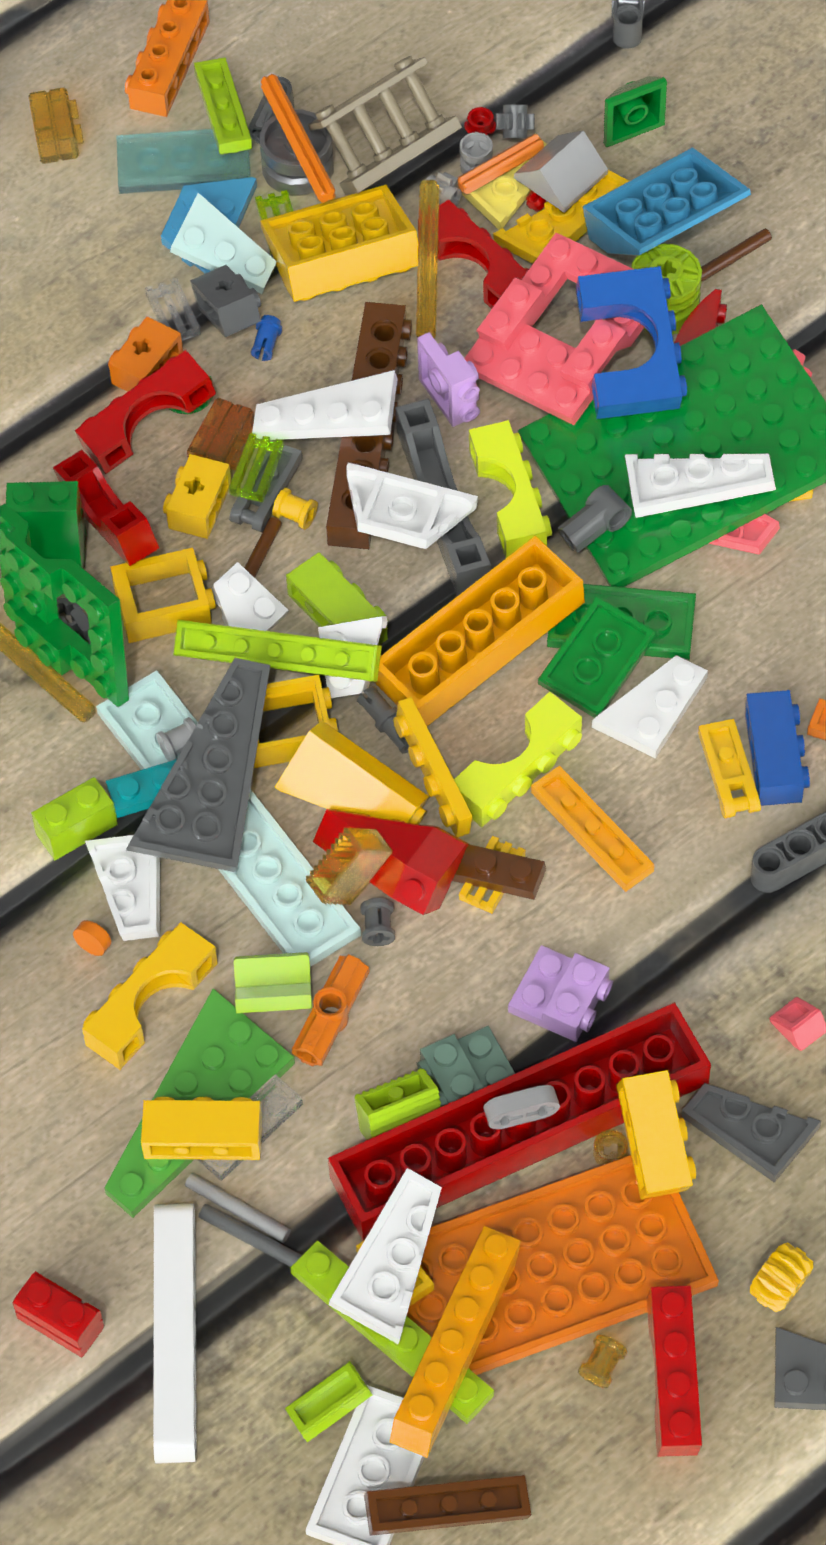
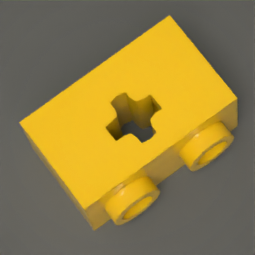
[163,454,232,539]

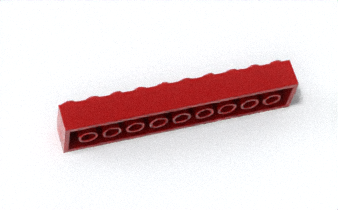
[328,1002,711,1241]

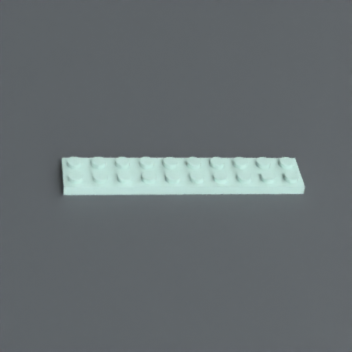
[96,670,361,967]

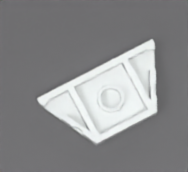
[346,462,478,549]

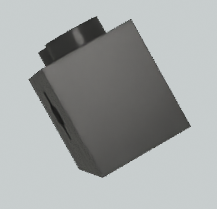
[190,265,261,337]

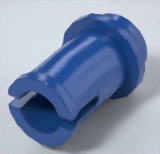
[251,315,282,361]

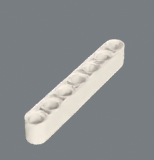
[153,1203,197,1464]

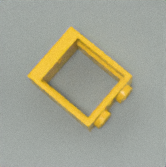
[110,547,216,643]
[254,674,338,768]

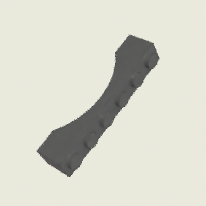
[395,399,491,596]

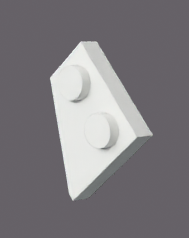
[212,562,289,631]
[318,616,388,699]

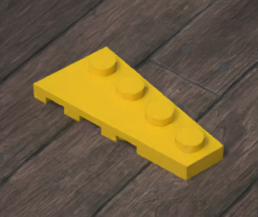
[493,170,629,264]

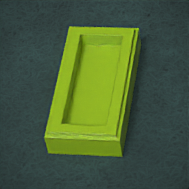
[285,1361,373,1442]

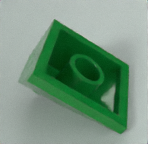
[603,76,667,148]

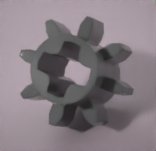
[496,105,535,138]

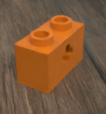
[108,316,183,392]

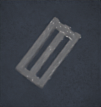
[145,278,201,341]

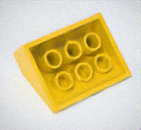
[260,185,422,302]

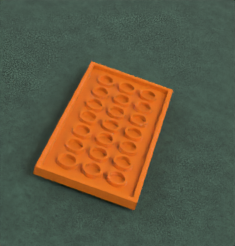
[406,1155,719,1375]

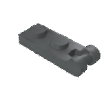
[229,440,302,532]

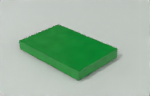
[538,596,657,718]

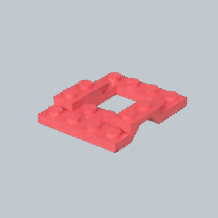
[464,233,644,425]

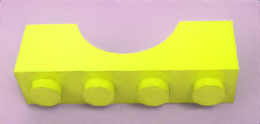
[469,420,552,558]
[454,692,582,827]

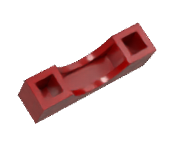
[418,199,529,309]
[75,350,216,474]
[53,449,159,566]
[647,1286,702,1457]

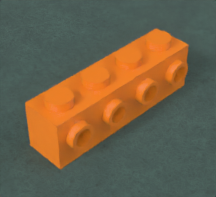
[125,0,210,117]

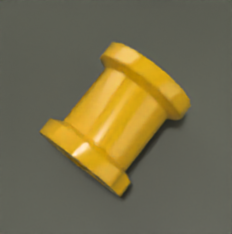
[272,488,318,530]

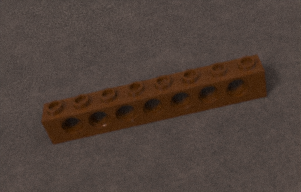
[326,302,412,550]

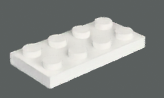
[306,1385,425,1545]

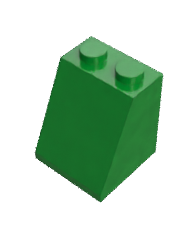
[6,481,86,569]

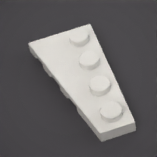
[252,370,397,441]
[625,454,776,518]

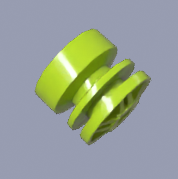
[631,243,702,335]

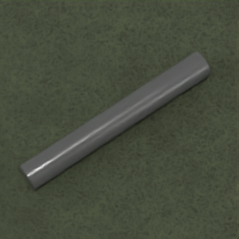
[198,1204,302,1267]

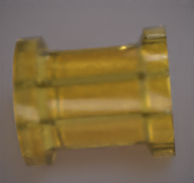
[578,1335,627,1388]

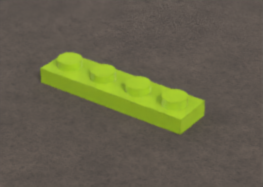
[194,57,252,155]

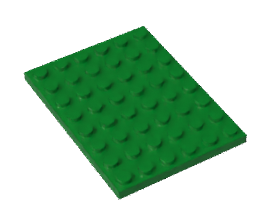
[517,304,826,587]

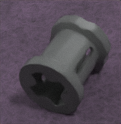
[360,898,395,946]

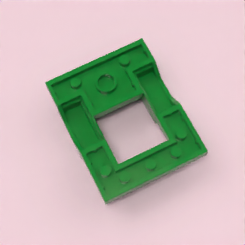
[0,503,129,707]

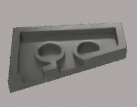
[681,1083,821,1183]
[774,1327,826,1410]

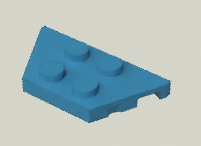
[161,177,257,274]

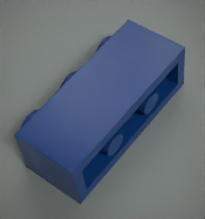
[745,690,810,806]

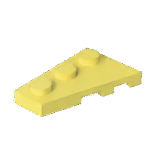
[458,133,547,230]

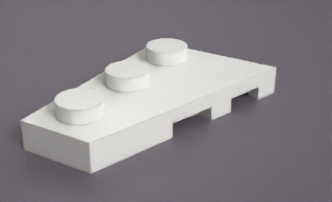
[592,655,708,758]
[85,835,160,941]

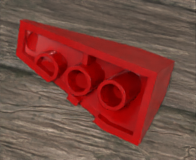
[313,809,469,915]

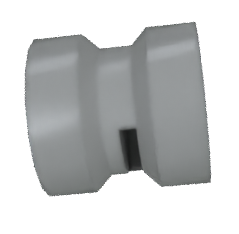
[460,132,493,174]

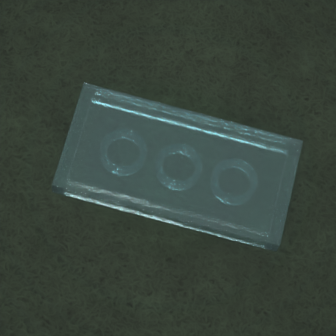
[116,129,251,194]

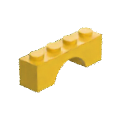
[82,922,218,1070]

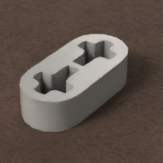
[483,1085,560,1129]

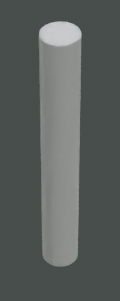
[185,1173,291,1243]

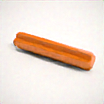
[457,134,544,194]

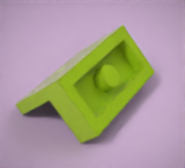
[234,952,312,1013]

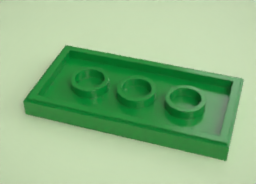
[547,584,696,660]

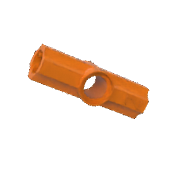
[292,954,370,1067]

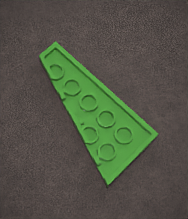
[104,989,295,1218]

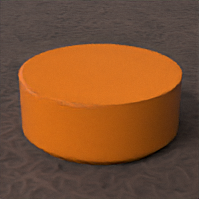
[73,920,111,956]

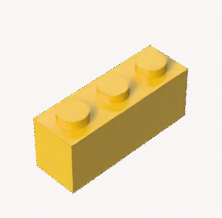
[616,1070,696,1199]
[141,1097,262,1160]

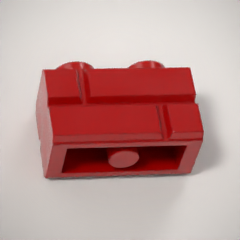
[12,1271,104,1358]

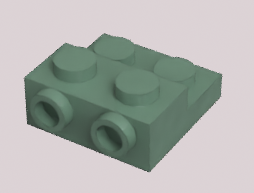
[417,1026,515,1107]

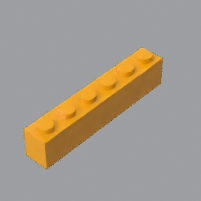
[390,1226,521,1458]

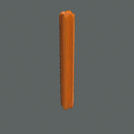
[261,74,336,203]

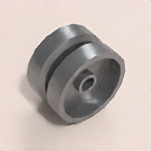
[260,109,334,196]

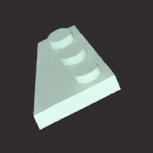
[170,193,277,294]

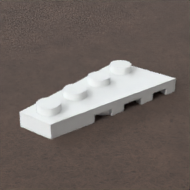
[329,1168,442,1344]

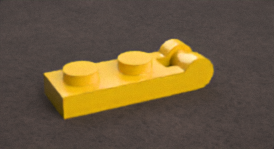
[698,719,761,819]

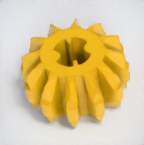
[750,1242,813,1312]

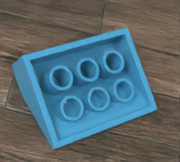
[583,147,751,255]

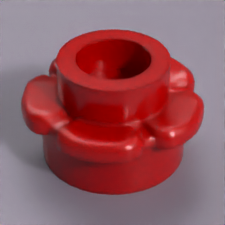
[464,107,496,136]

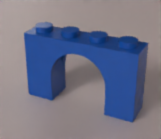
[576,266,687,419]

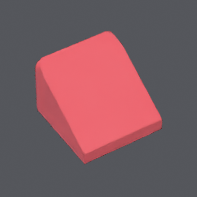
[769,997,826,1051]

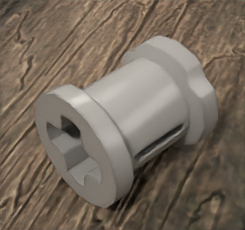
[156,717,196,761]

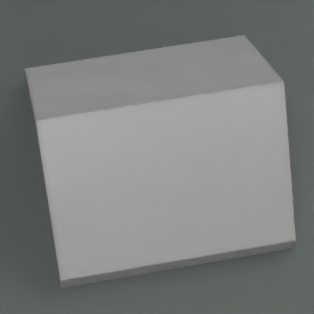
[514,130,608,212]

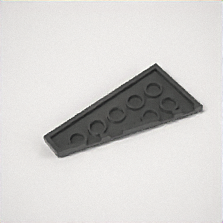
[126,658,270,872]

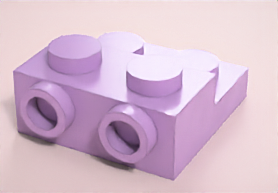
[417,332,480,427]
[508,945,613,1042]

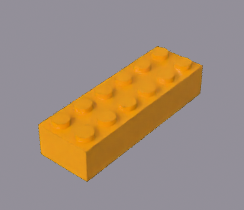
[375,536,585,726]

